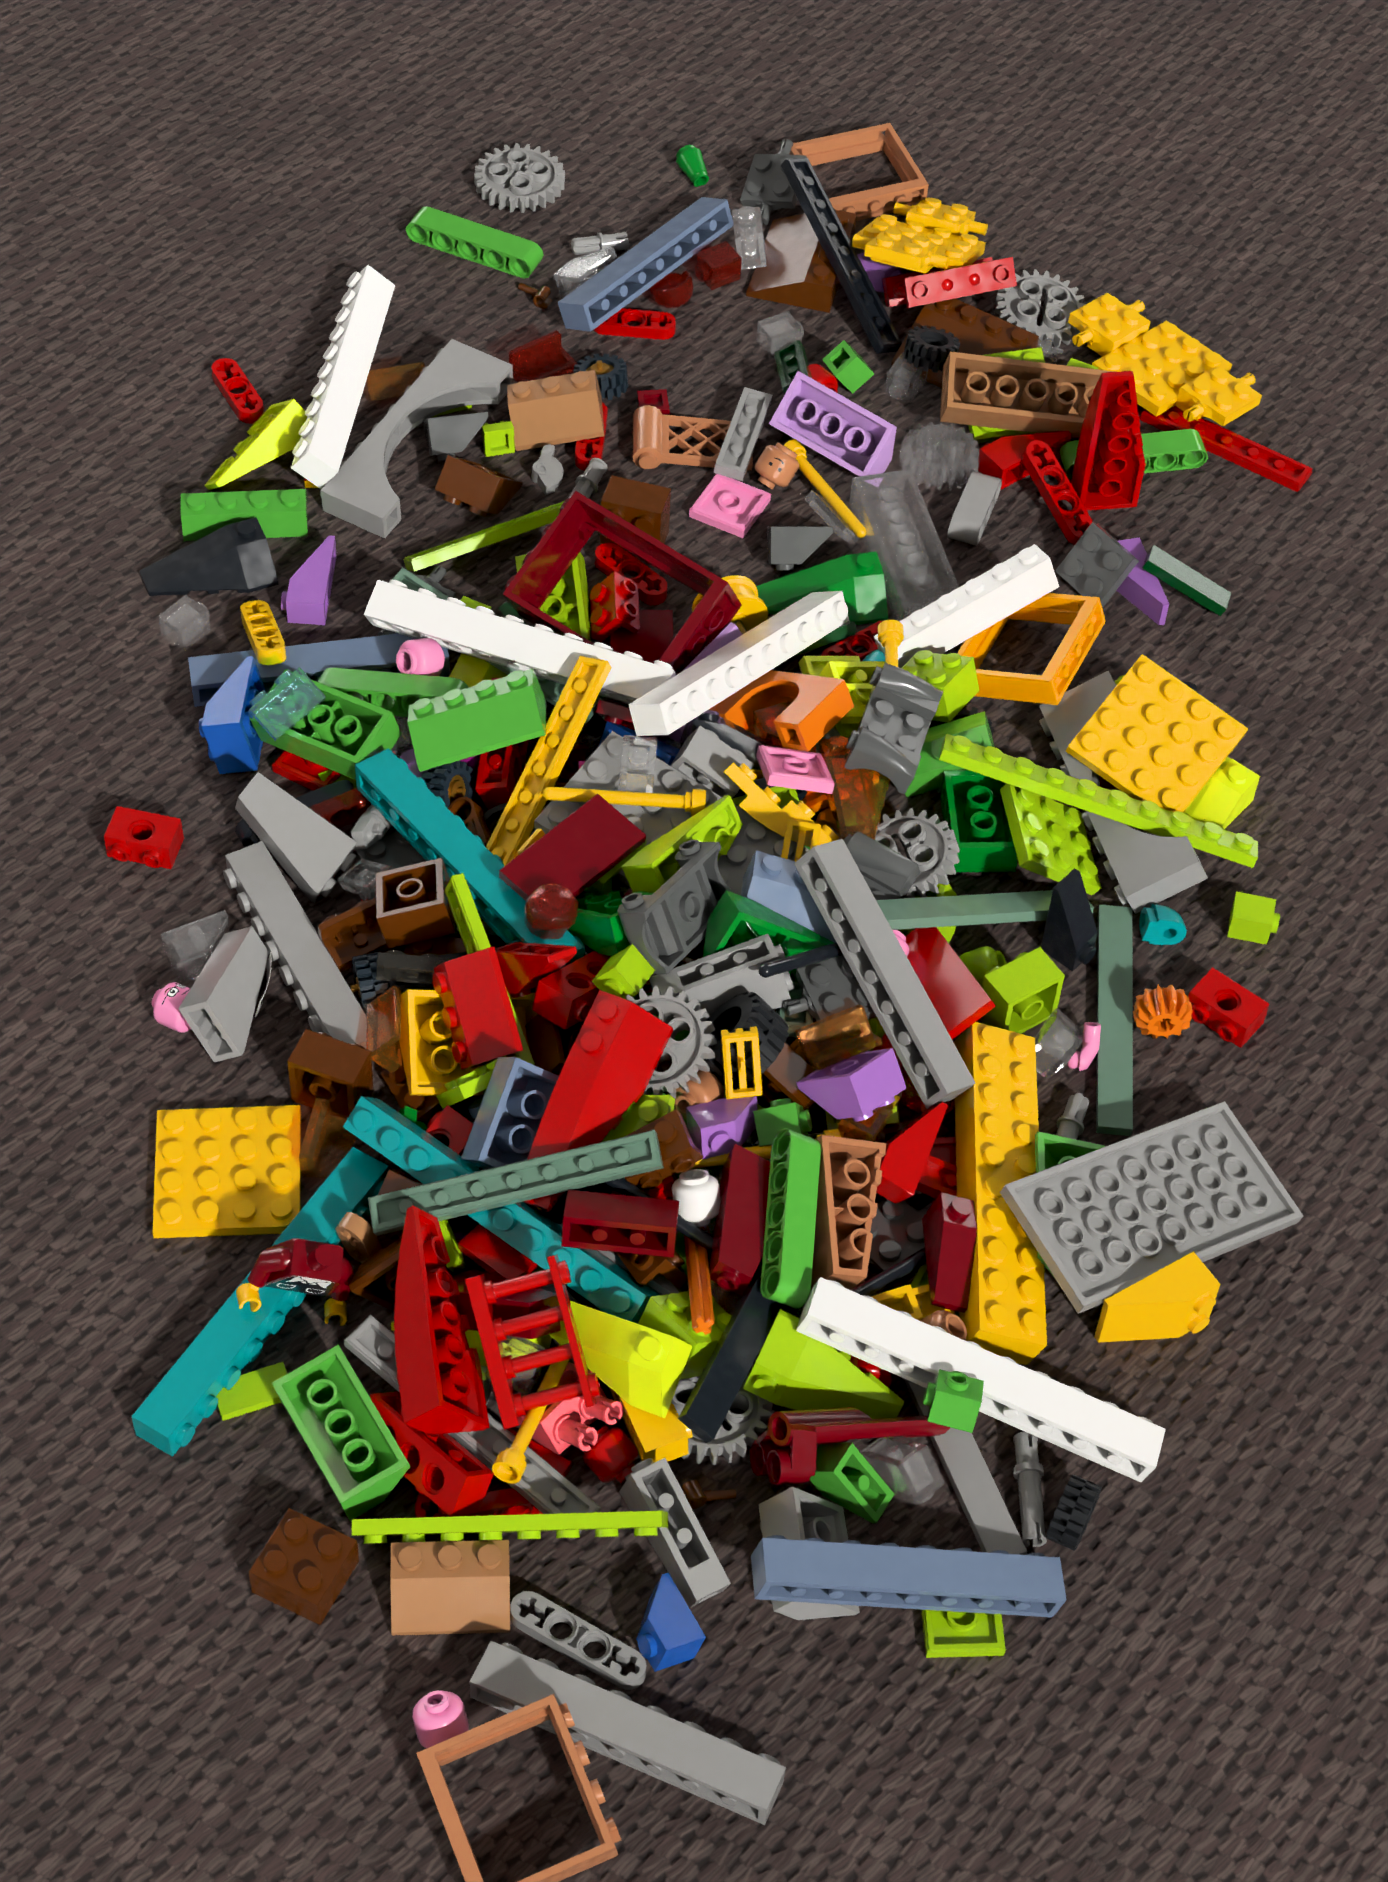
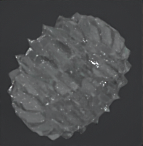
[899,421,980,492]

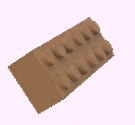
[940,352,1115,438]

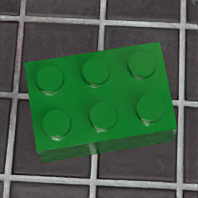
[940,770,1018,873]

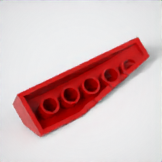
[1071,371,1146,510]
[523,990,673,1212]
[394,1205,489,1435]

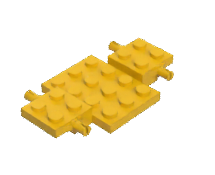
[852,197,988,274]
[1068,293,1262,427]

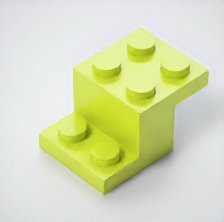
[798,656,885,724]

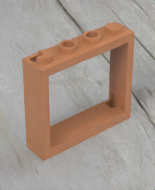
[790,123,929,221]
[416,1694,621,1882]

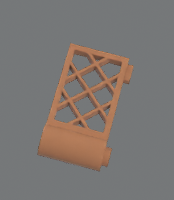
[633,405,753,474]

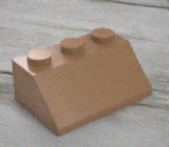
[507,370,604,451]
[390,1540,510,1635]

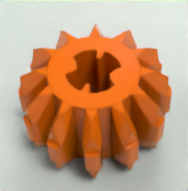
[1133,984,1193,1039]

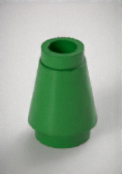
[676,145,709,187]

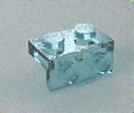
[248,667,326,741]

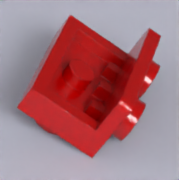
[590,571,640,642]

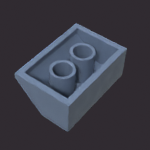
[741,850,836,943]
[461,1057,559,1170]

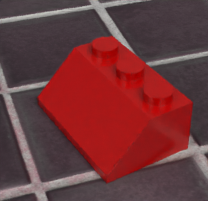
[432,947,523,1070]

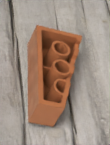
[812,1135,887,1289]

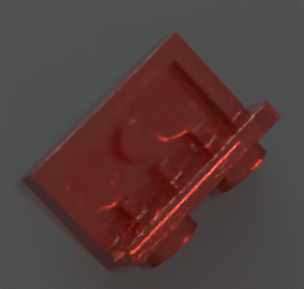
[509,330,577,383]

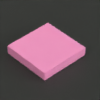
[689,474,771,538]
[756,745,835,794]

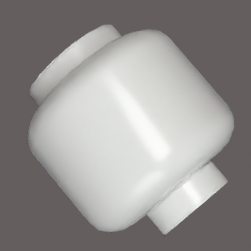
[671,1169,721,1227]

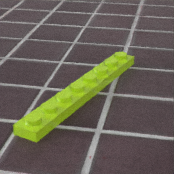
[352,1510,668,1544]

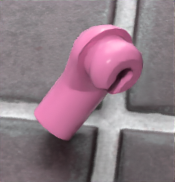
[1067,1022,1101,1071]

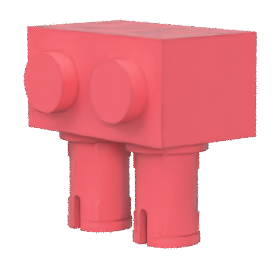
[521,1362,624,1455]

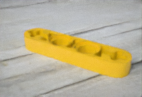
[240,600,286,665]

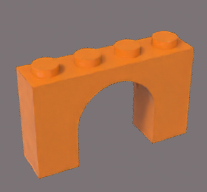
[709,670,854,752]

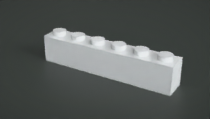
[873,544,1059,668]

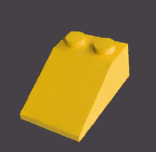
[1094,1251,1220,1343]

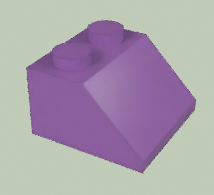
[796,1048,907,1122]

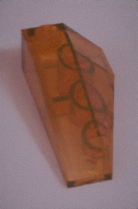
[819,736,890,840]

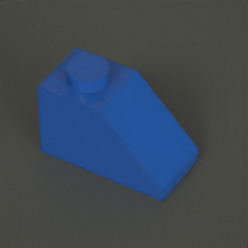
[636,1572,706,1672]

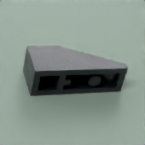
[1041,868,1098,971]

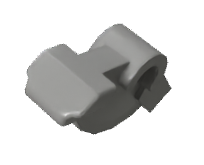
[531,444,564,495]

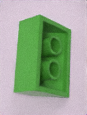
[905,711,995,797]

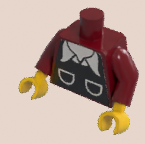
[236,1238,354,1326]

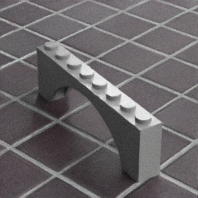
[320,339,513,538]
[1039,671,1208,914]

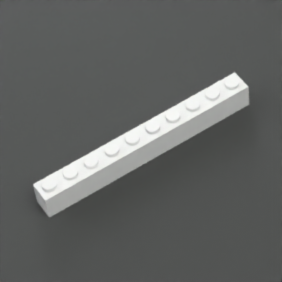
[291,265,395,489]
[364,579,676,704]
[628,591,849,736]
[796,1277,1166,1482]

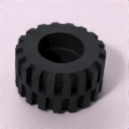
[704,992,788,1089]

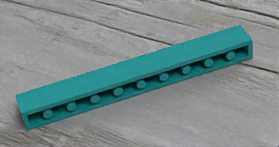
[355,748,585,968]
[343,1096,659,1324]
[131,1147,389,1457]

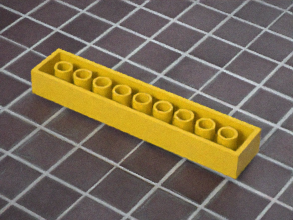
[954,1022,1047,1365]

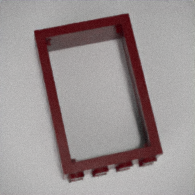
[503,491,742,675]

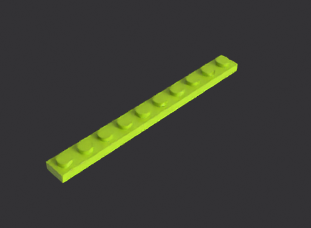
[939,734,1258,868]

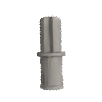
[571,232,629,256]
[568,458,608,498]
[1056,1093,1089,1140]

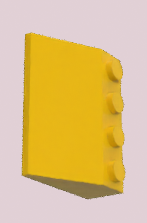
[396,989,537,1096]

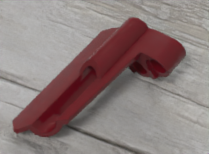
[750,1407,950,1485]

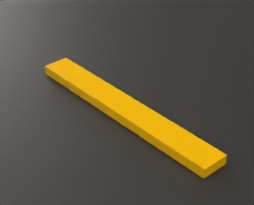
[486,656,612,866]

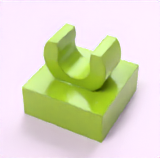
[482,421,515,457]

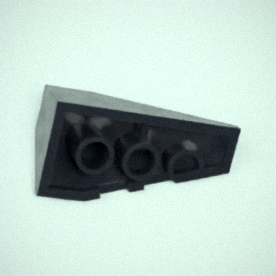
[139,517,279,596]
[680,710,779,770]

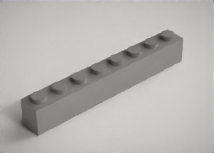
[794,839,976,1109]
[223,841,380,1059]
[470,1641,786,1825]

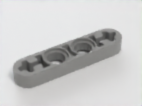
[510,1591,646,1690]

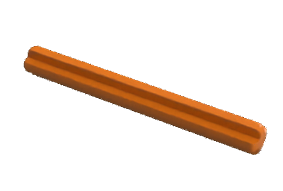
[684,1226,715,1335]

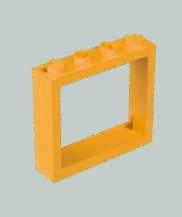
[957,593,1106,705]

